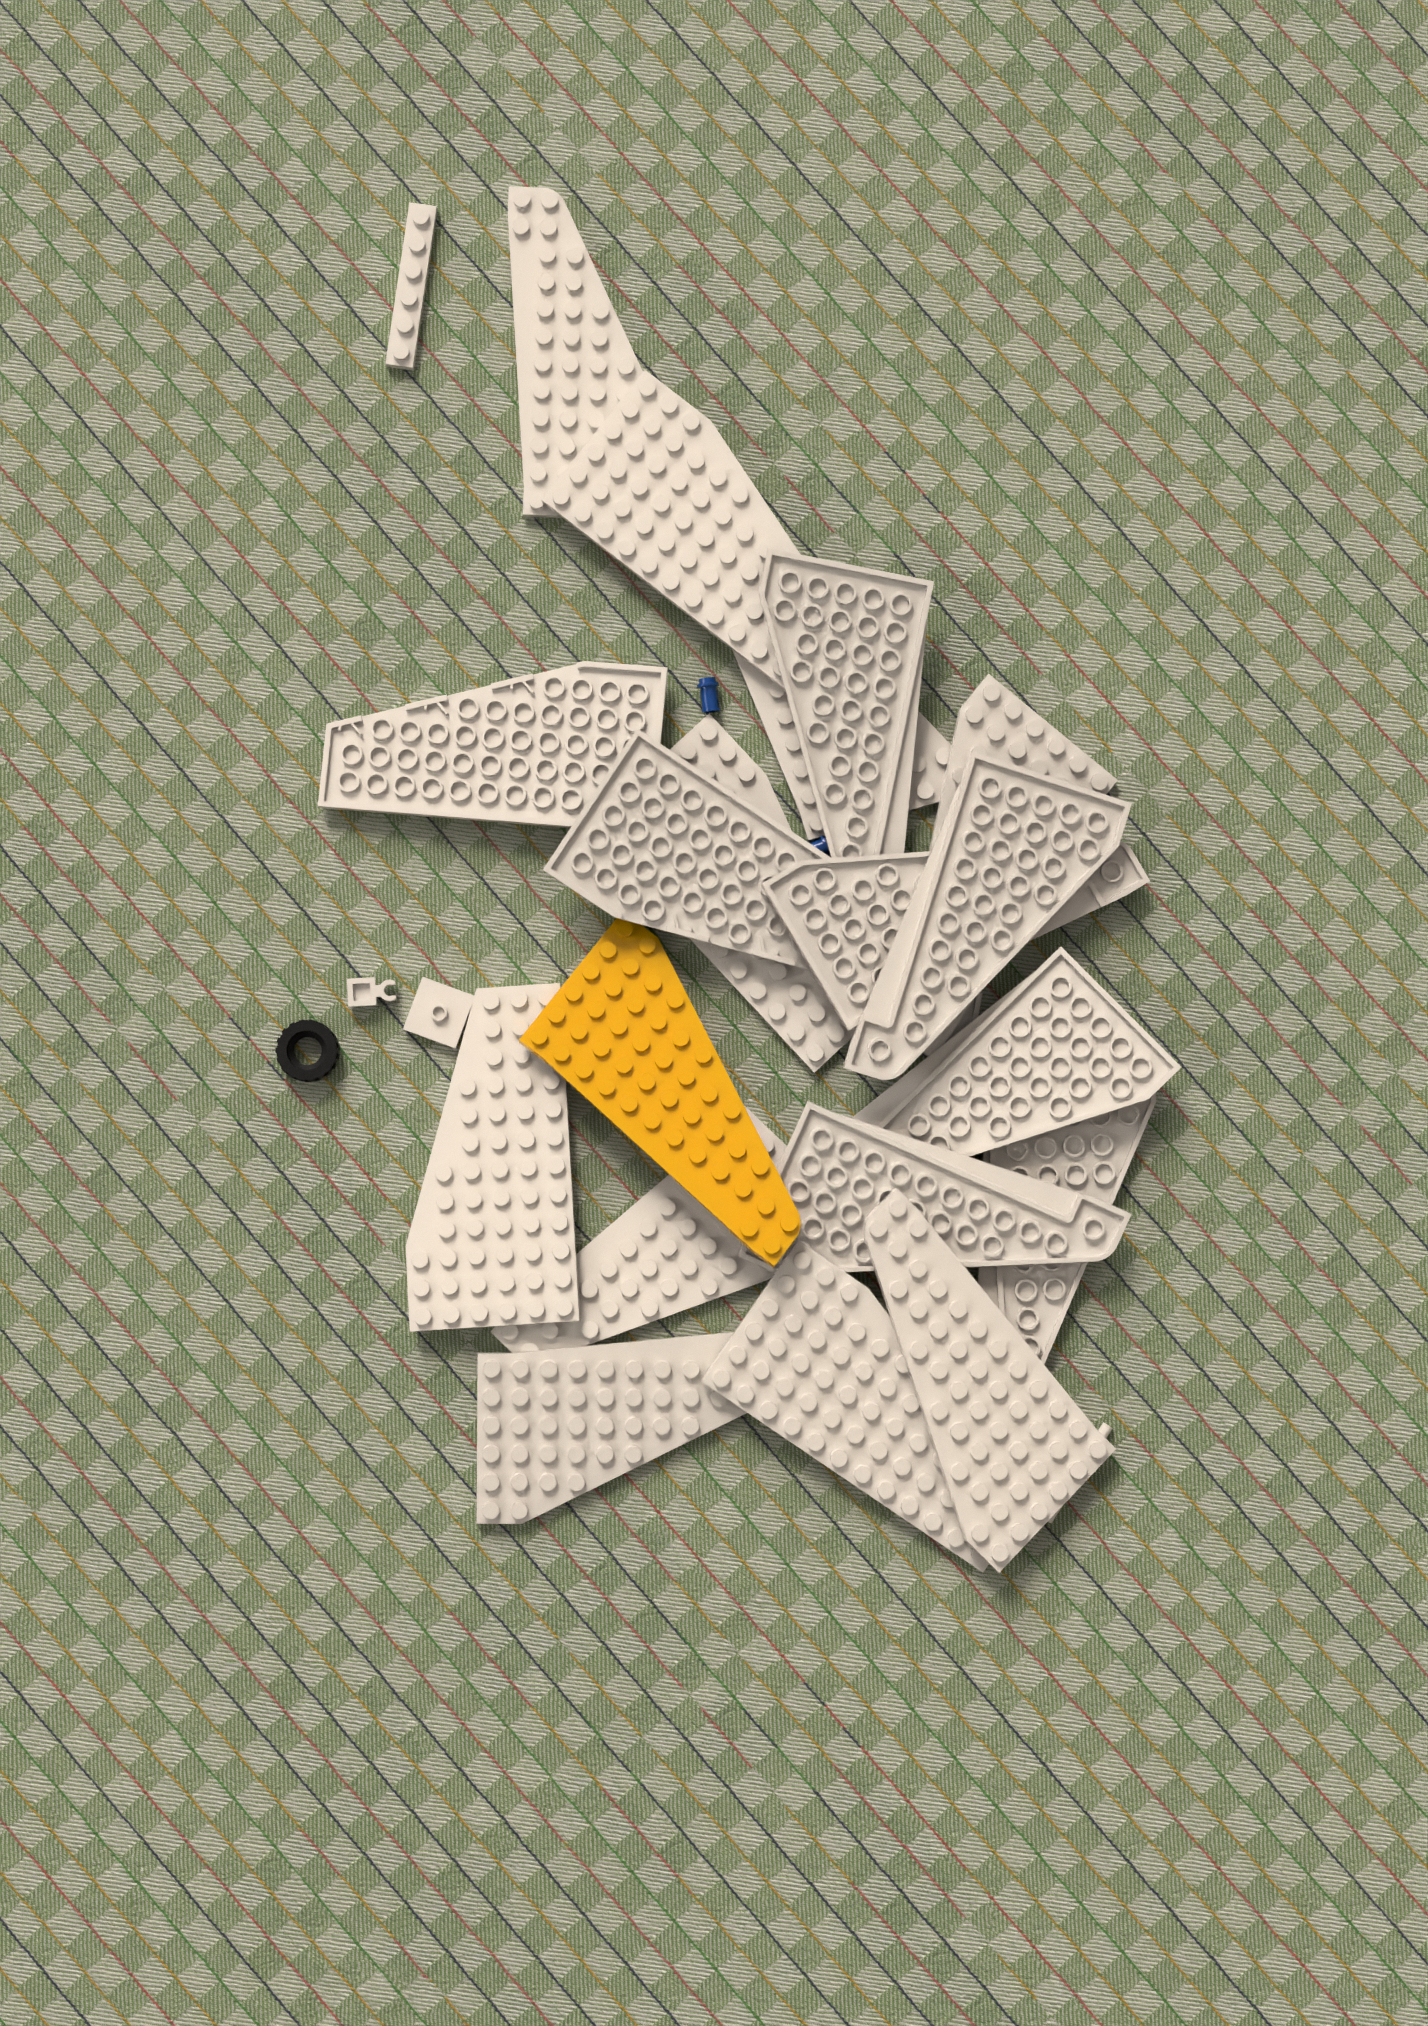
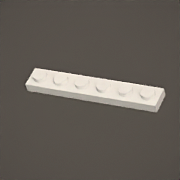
[385,202,438,371]

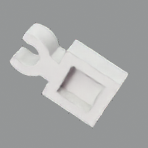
[347,977,397,1007]

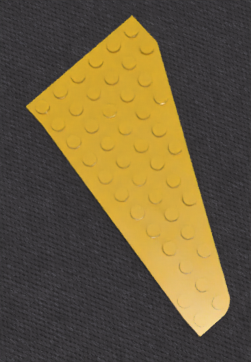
[519,918,801,1268]

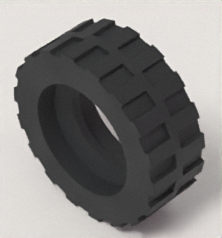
[275,1019,340,1082]

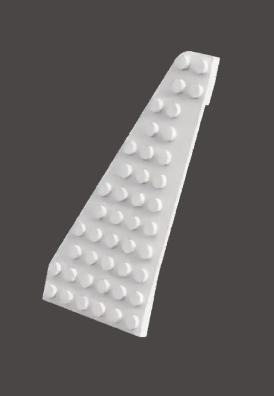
[759,548,934,858]
[738,1101,1132,1273]
[491,1106,787,1353]
[863,1188,1116,1573]

